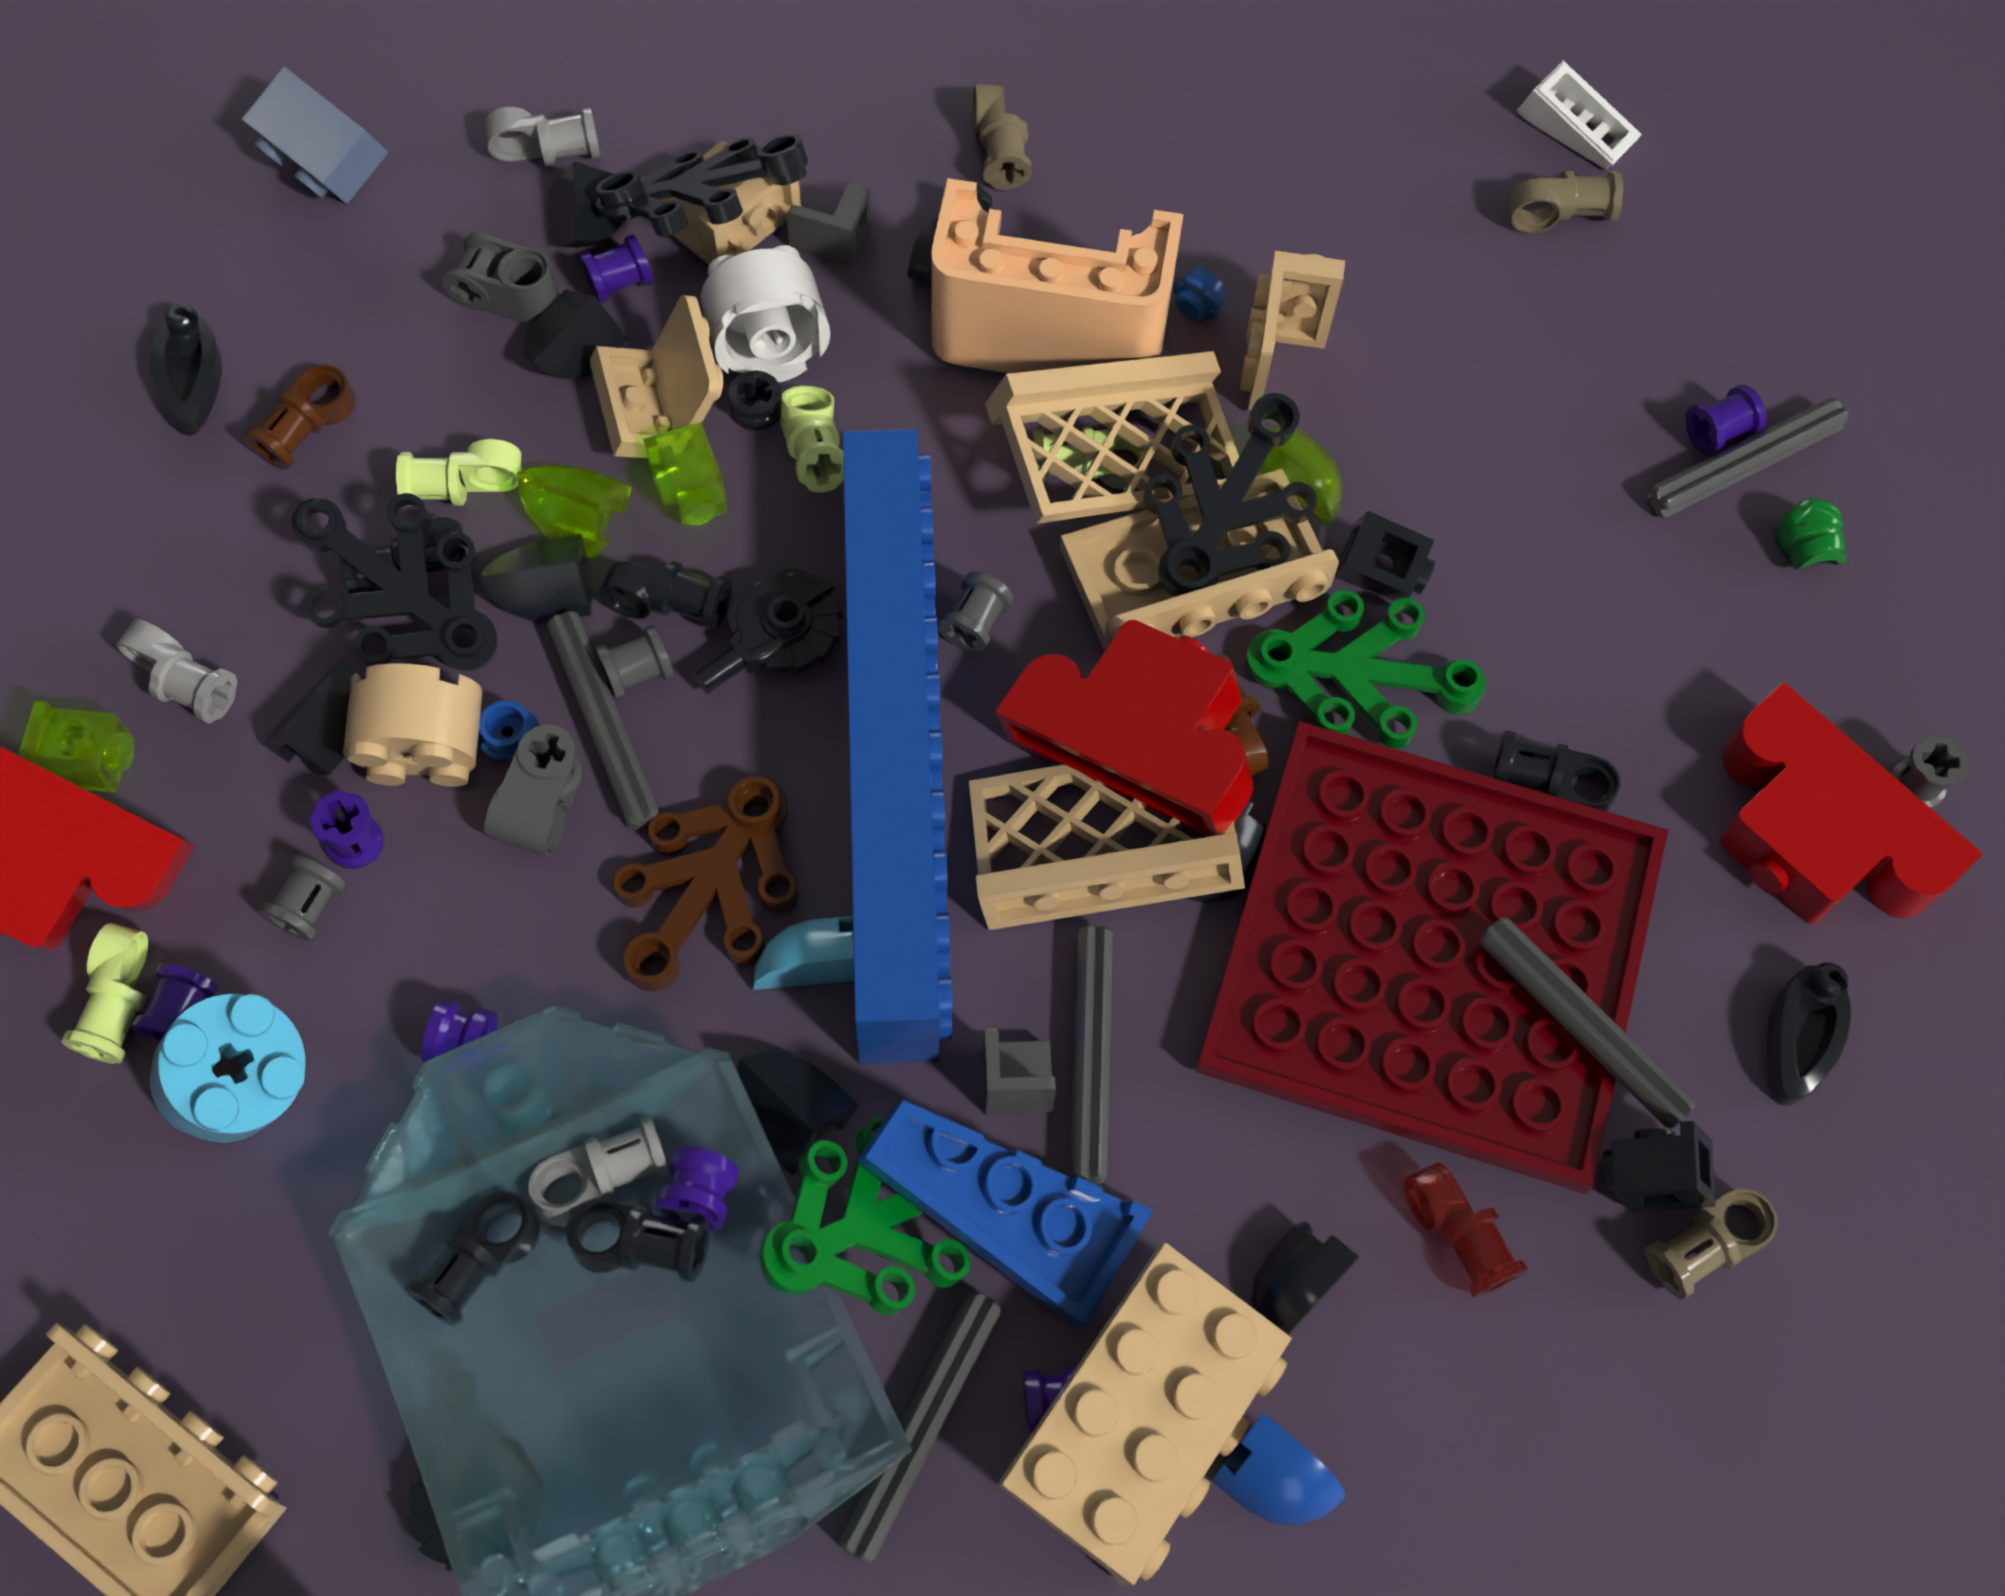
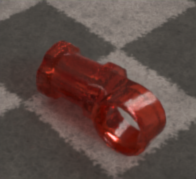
[1404,1162,1529,1298]

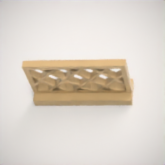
[985,351,1239,524]
[969,764,1245,930]

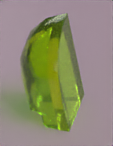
[1260,426,1343,526]
[517,465,632,559]

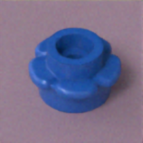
[1173,267,1227,321]
[478,700,539,760]

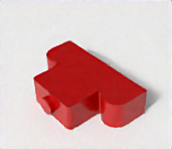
[995,620,1254,837]
[1719,682,1983,924]
[0,746,195,950]

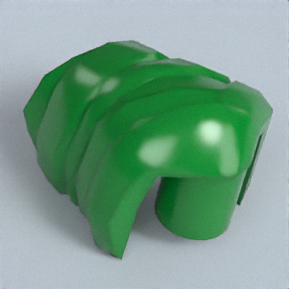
[1775,497,1847,569]

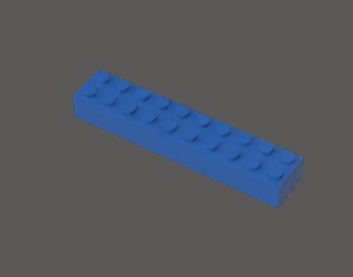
[843,429,953,1064]

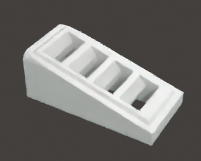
[1517,61,1642,170]

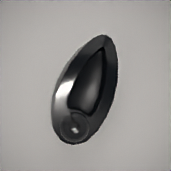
[150,304,222,436]
[1767,962,1851,1106]

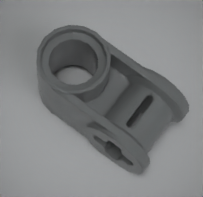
[442,231,559,325]
[484,724,584,857]

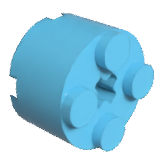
[149,994,305,1143]

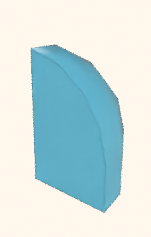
[752,916,855,990]

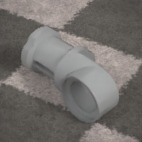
[484,107,601,166]
[115,619,238,724]
[528,1116,671,1227]

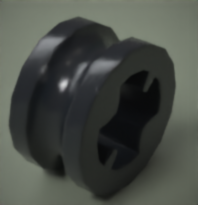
[728,370,782,431]

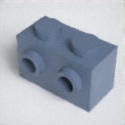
[242,67,389,204]

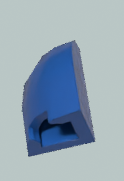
[1211,1413,1345,1526]

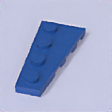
[856,1100,1154,1327]

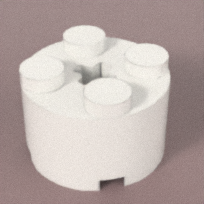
[701,245,830,383]

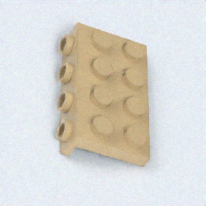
[1059,468,1339,652]
[997,1242,1292,1586]
[0,1322,287,1596]

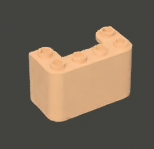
[932,178,1184,373]

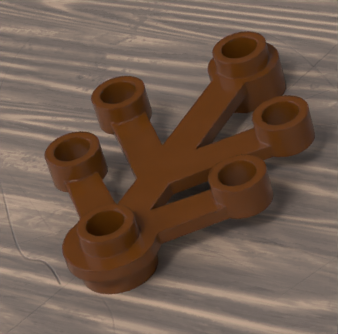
[613,776,798,992]

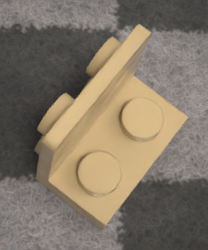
[661,142,801,265]

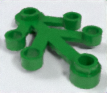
[1246,589,1486,749]
[759,1116,971,1316]

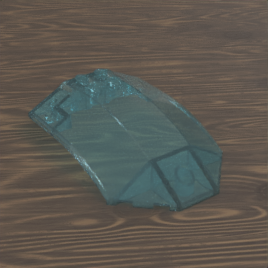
[328,1005,912,1596]

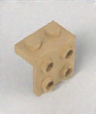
[1239,250,1345,411]
[589,295,723,460]

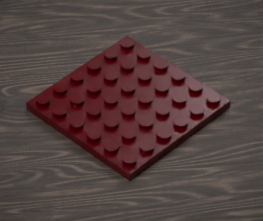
[1195,721,1669,1194]

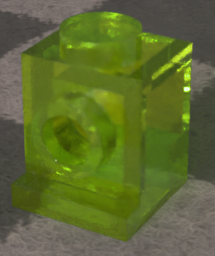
[643,422,728,526]
[18,701,134,793]

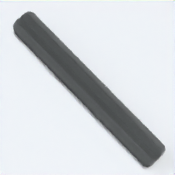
[1647,398,1849,518]
[547,611,660,830]
[1480,917,1695,1129]
[1070,926,1113,1184]
[840,1291,1000,1563]

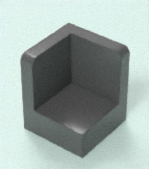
[787,181,871,266]
[983,1027,1056,1115]

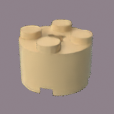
[343,663,483,787]

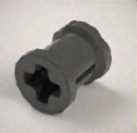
[938,571,1014,654]
[595,625,674,699]
[1890,735,1970,809]
[258,855,346,942]

